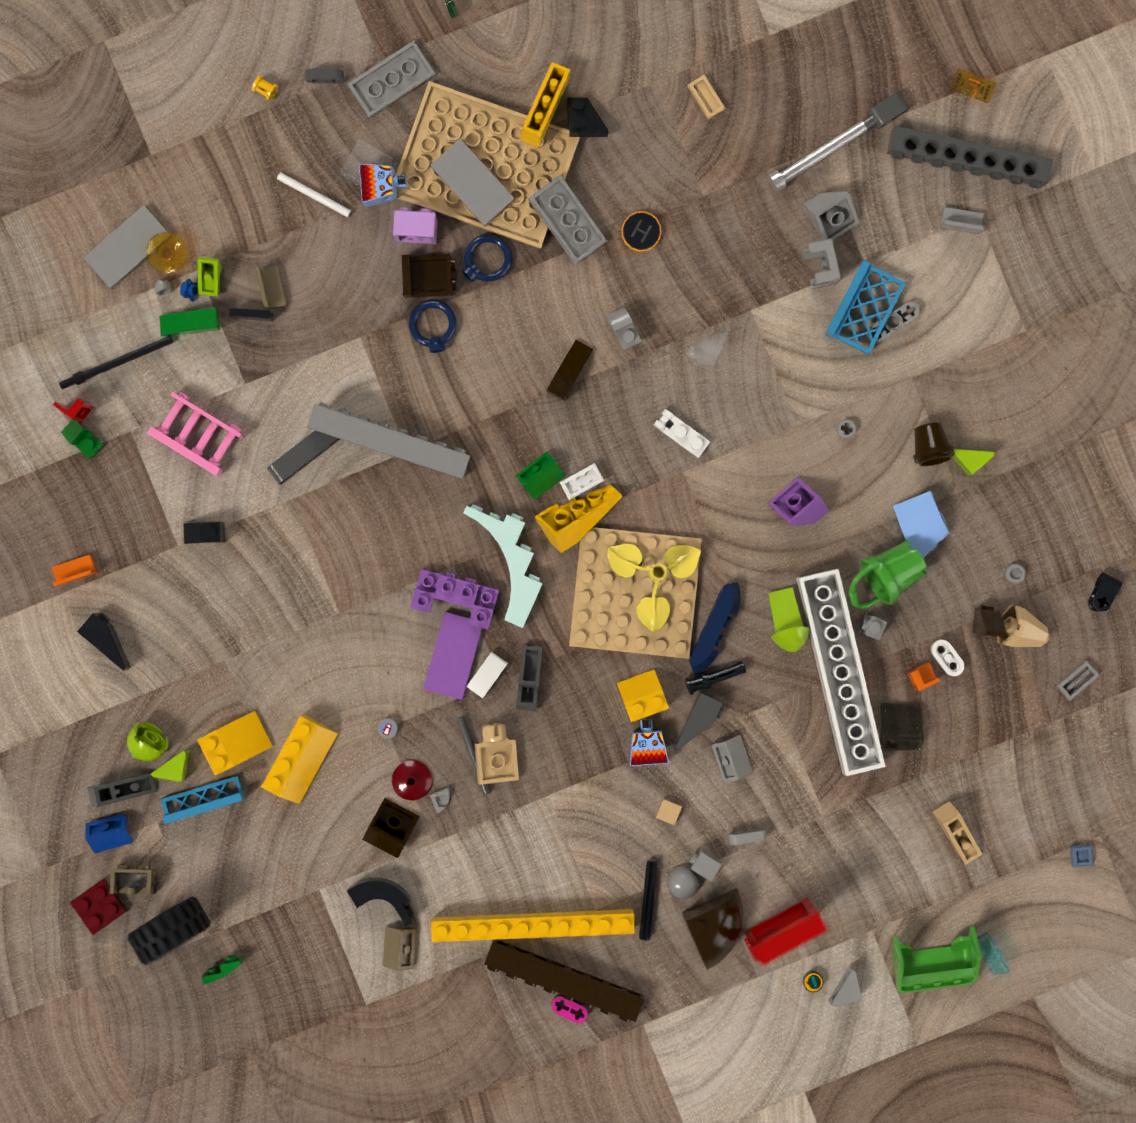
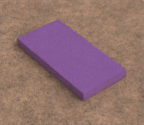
[424,612,482,700]

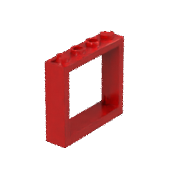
[744,897,829,966]

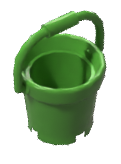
[849,540,927,609]

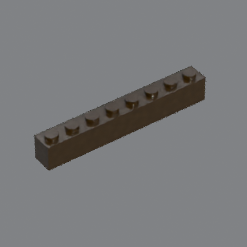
[484,939,644,1023]

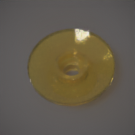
[146,232,187,273]

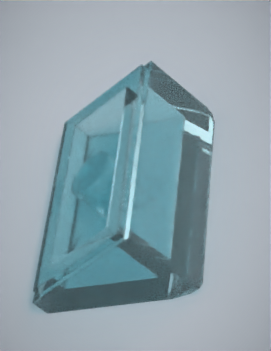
[977,932,1010,974]

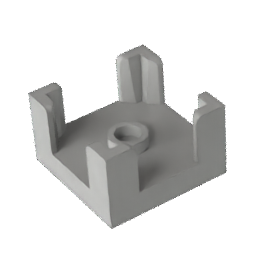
[803,238,841,290]

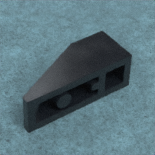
[77,613,130,671]

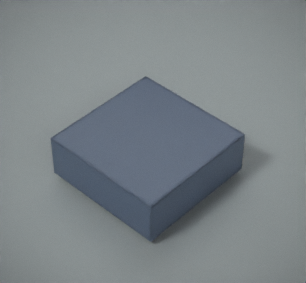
[1070,844,1093,867]

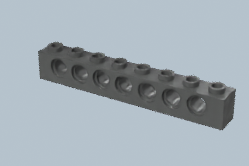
[887,126,1053,188]

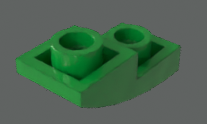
[201,955,244,985]

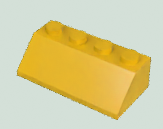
[261,714,338,804]

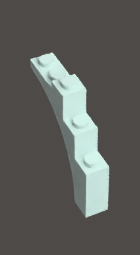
[463,504,542,628]

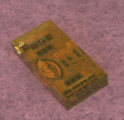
[950,68,996,103]

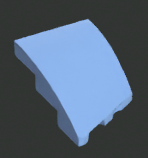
[893,491,949,558]

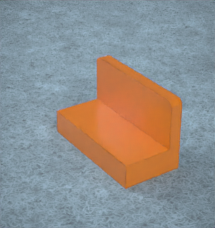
[51,554,98,586]

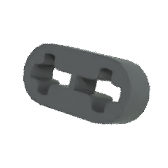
[306,69,344,84]

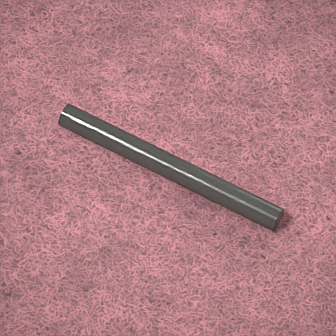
[456,717,491,795]

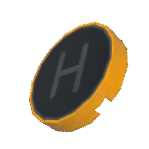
[621,211,661,252]

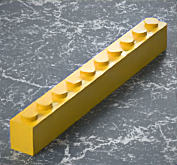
[431,909,635,942]

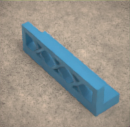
[160,775,245,824]

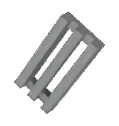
[1055,660,1100,701]

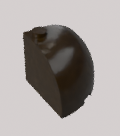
[682,888,743,970]

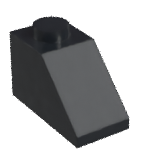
[183,522,225,544]

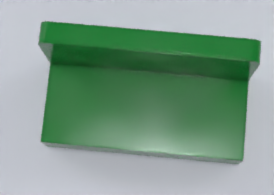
[515,451,565,500]

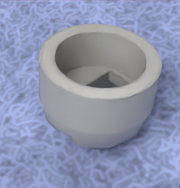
[155,279,172,296]

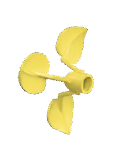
[607,544,701,632]

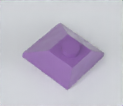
[768,477,829,526]

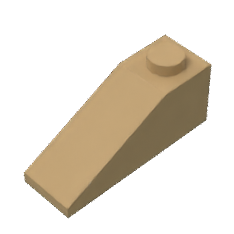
[933,801,982,865]

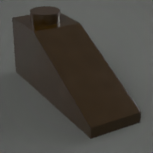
[546,340,593,402]
[972,606,1007,637]

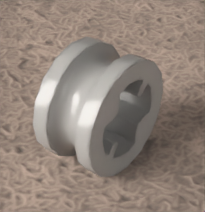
[837,420,856,438]

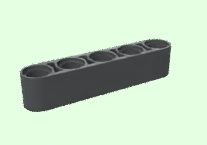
[267,409,346,485]

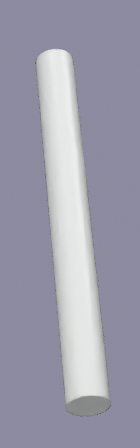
[277,172,351,218]

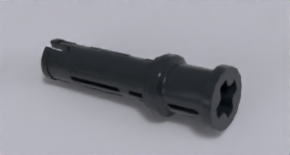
[684,661,746,695]

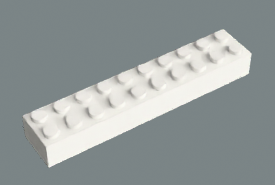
[796,569,886,776]

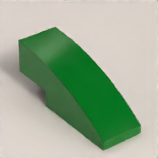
[159,308,220,336]

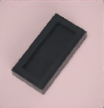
[229,308,273,321]

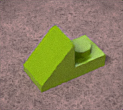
[198,256,223,297]

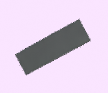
[516,645,543,711]

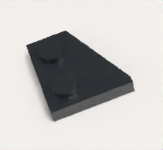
[567,97,609,137]

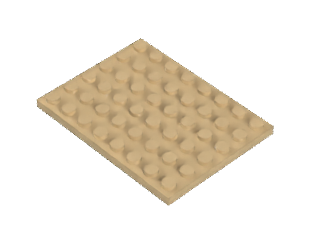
[396,81,580,249]

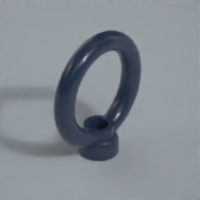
[462,234,512,282]
[409,300,457,353]

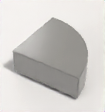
[430,787,450,814]

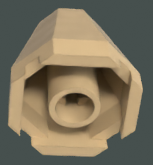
[997,605,1049,647]

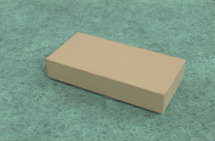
[687,74,726,120]

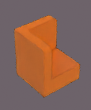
[907,662,940,691]

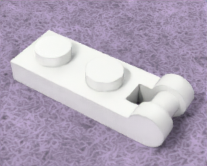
[653,409,710,458]

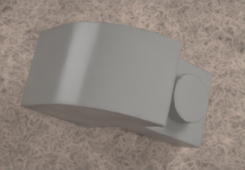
[605,307,642,351]

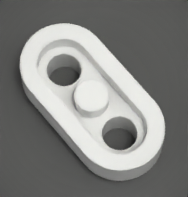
[931,640,964,676]

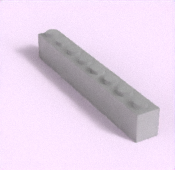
[307,402,470,479]

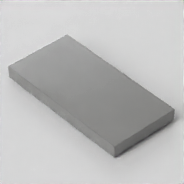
[347,40,437,119]
[430,139,514,227]
[528,174,607,265]
[84,205,172,289]

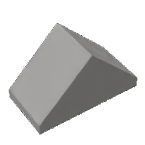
[829,966,862,1007]

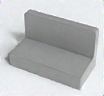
[939,207,984,235]
[711,735,753,783]

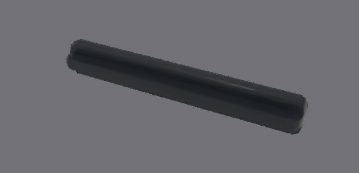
[639,860,657,941]

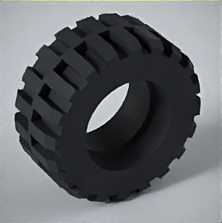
[128,896,210,965]

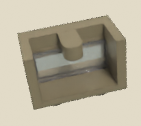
[110,865,155,895]

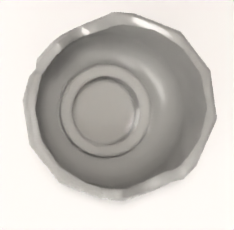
[667,866,699,899]

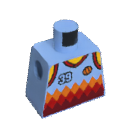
[359,164,408,207]
[629,719,669,766]

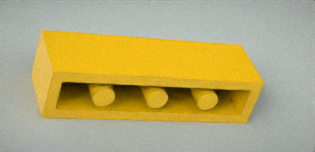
[520,62,571,148]

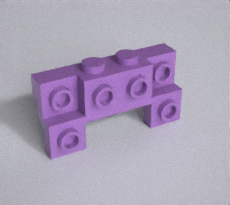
[410,569,499,629]

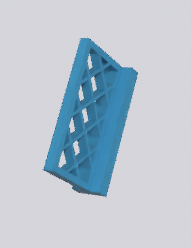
[825,260,906,355]

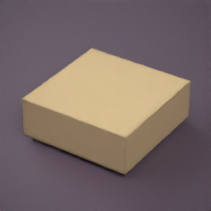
[656,799,682,825]

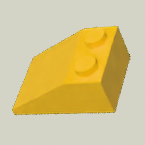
[197,711,273,776]

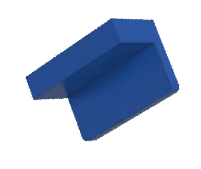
[86,813,133,853]

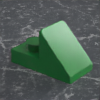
[61,420,105,459]

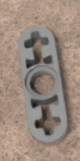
[866,302,920,343]

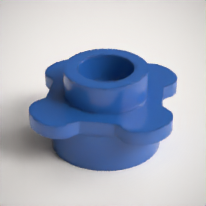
[180,279,198,302]

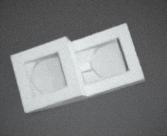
[467,652,508,698]

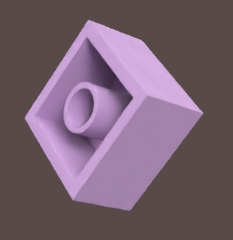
[393,208,438,244]

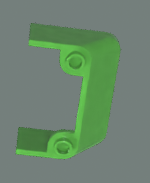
[892,926,982,993]

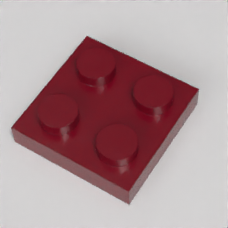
[70,878,127,935]

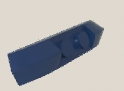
[688,582,741,675]

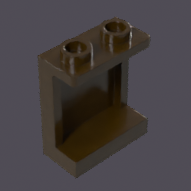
[402,253,456,298]

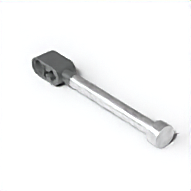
[767,91,910,193]

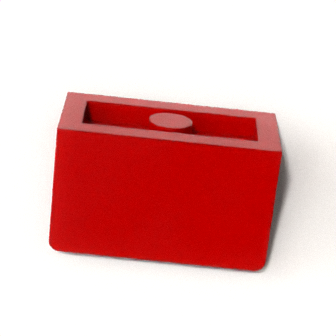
[53,398,94,422]

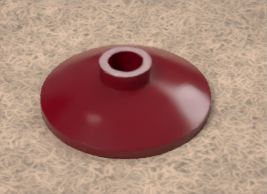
[392,760,432,801]

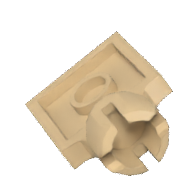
[475,723,519,785]

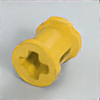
[251,75,278,101]

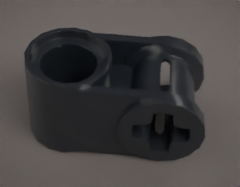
[1088,572,1122,612]

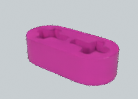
[552,994,588,1023]

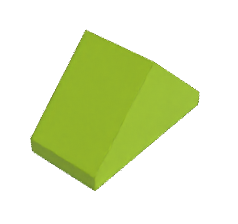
[951,449,994,476]
[151,749,190,782]

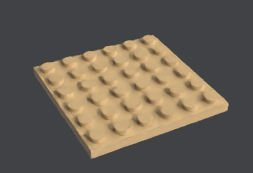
[569,527,702,659]

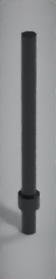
[59,335,174,390]

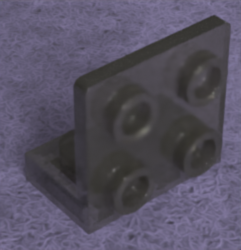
[880,703,924,751]

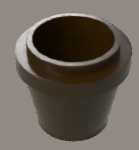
[913,423,955,467]

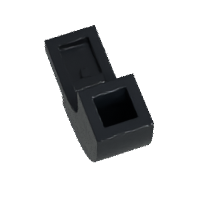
[347,878,415,926]

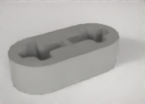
[728,828,767,845]

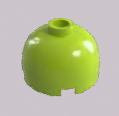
[127,722,169,762]

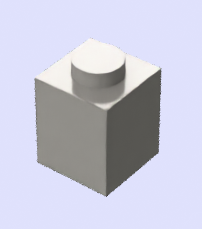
[689,849,722,882]

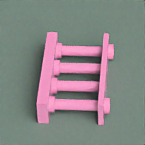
[147,392,245,477]

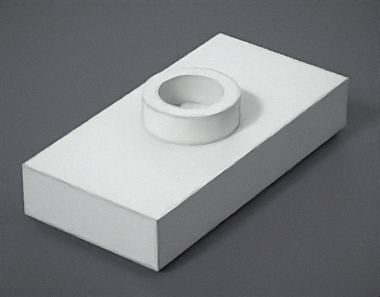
[559,463,604,500]

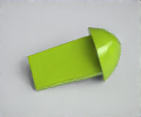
[768,587,810,652]

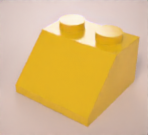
[617,669,669,722]

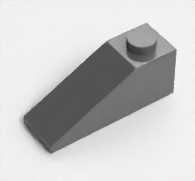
[674,692,724,750]
[87,772,157,807]

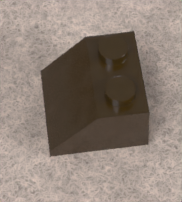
[362,798,420,858]

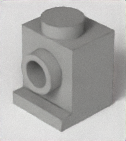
[857,614,887,641]

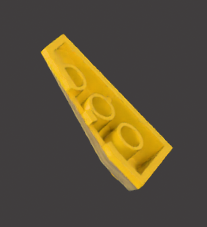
[534,485,622,553]

